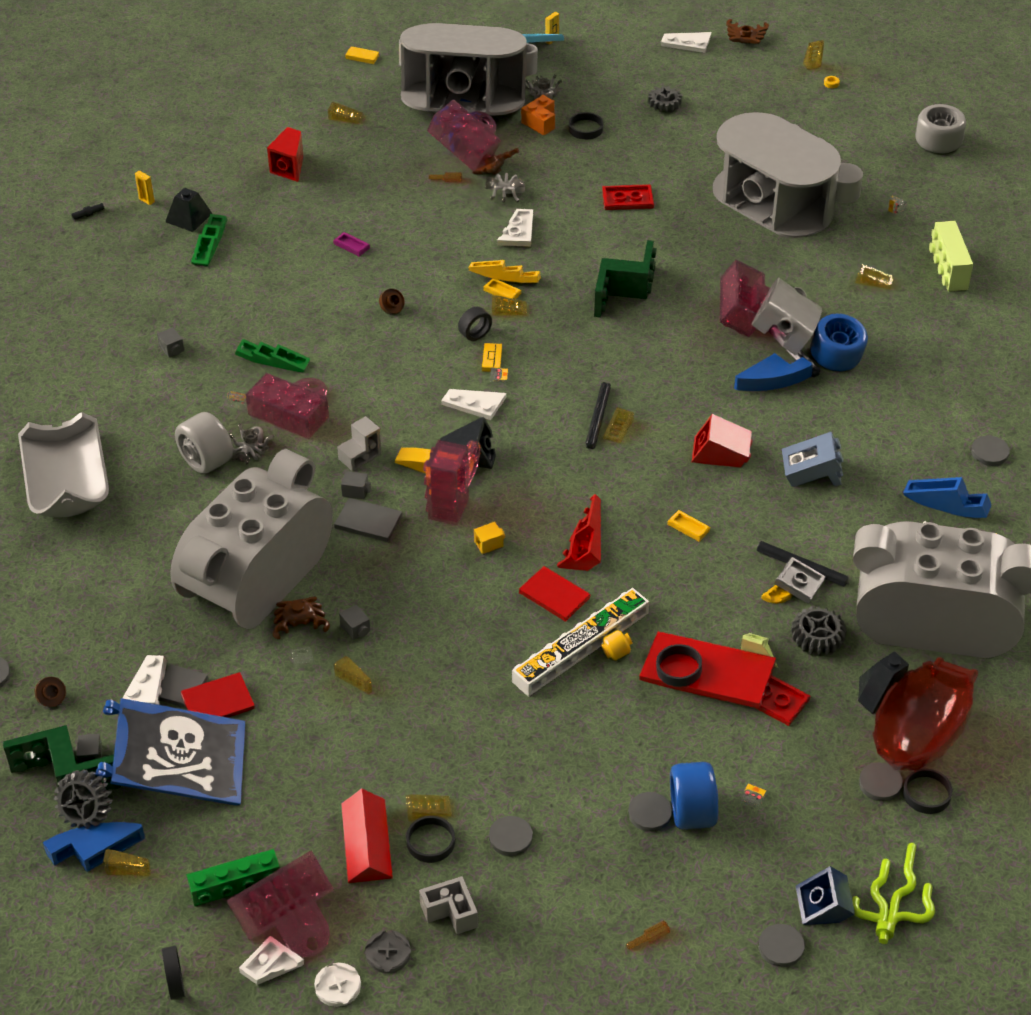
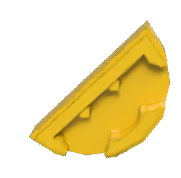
[761,585,793,604]

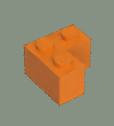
[521,95,555,135]

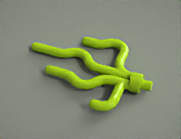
[852,843,935,944]

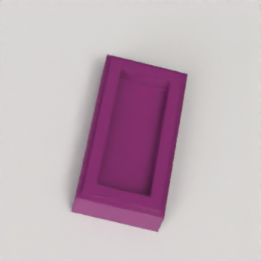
[333,232,370,257]

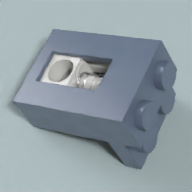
[782,432,843,486]

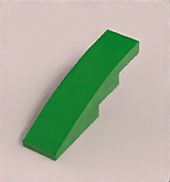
[191,214,227,266]
[235,339,310,372]

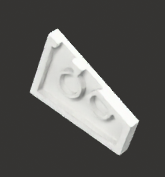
[661,32,712,53]
[497,209,533,246]
[441,389,506,420]
[123,655,167,705]

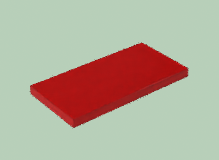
[639,631,776,709]

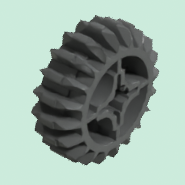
[791,606,847,656]
[54,770,113,829]

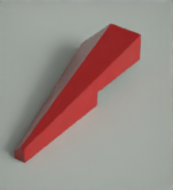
[557,494,601,571]

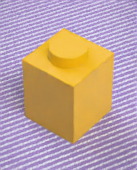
[474,522,505,554]

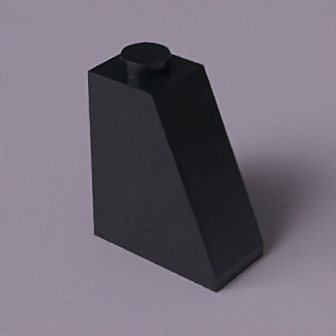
[166,188,212,232]
[437,417,496,469]
[858,651,909,714]

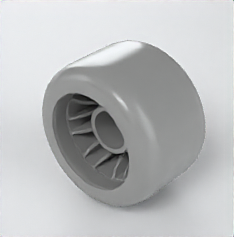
[915,104,966,154]
[175,412,233,474]

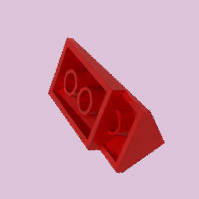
[341,789,393,883]

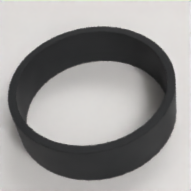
[569,112,603,140]
[656,644,702,687]
[903,768,953,814]
[406,816,455,863]
[162,945,185,1000]

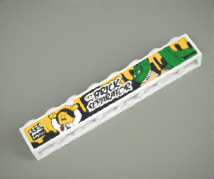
[512,588,649,697]

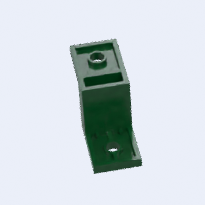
[594,240,657,318]
[2,725,121,798]

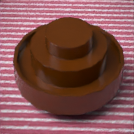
[379,288,405,315]
[34,676,66,707]

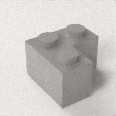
[337,416,382,471]
[419,876,478,934]

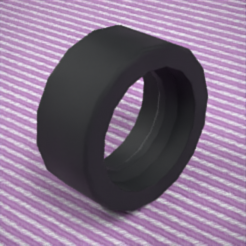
[458,306,492,341]

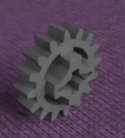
[648,86,682,112]

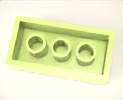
[929,221,973,291]

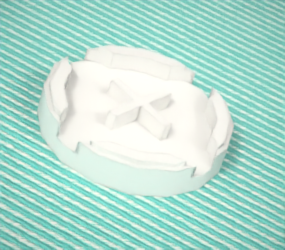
[314,963,361,1007]

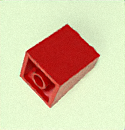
[267,127,304,182]
[691,414,752,468]

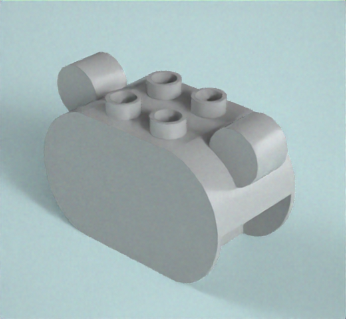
[399,23,538,115]
[713,112,863,237]
[171,449,333,629]
[853,522,1031,658]

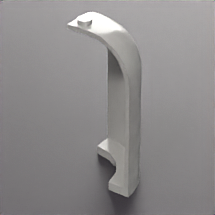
[18,412,109,518]

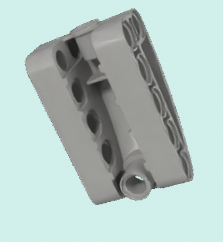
[751,277,822,356]

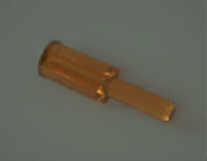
[429,172,462,182]
[626,920,670,950]

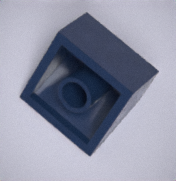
[796,866,855,925]

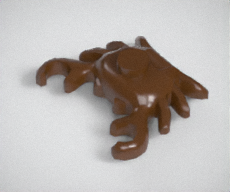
[726,19,769,44]
[472,148,519,175]
[273,596,330,640]

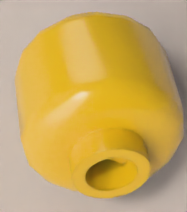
[601,630,633,660]

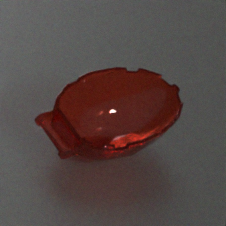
[873,657,978,771]

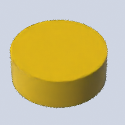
[824,76,840,88]

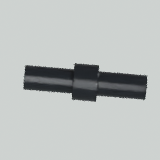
[71,203,105,220]

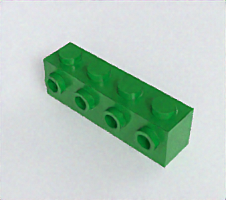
[186,849,282,906]

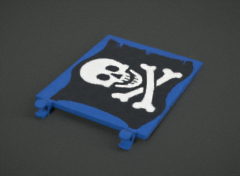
[96,698,245,805]

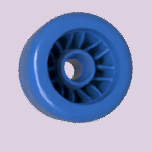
[810,314,868,371]
[670,762,718,830]

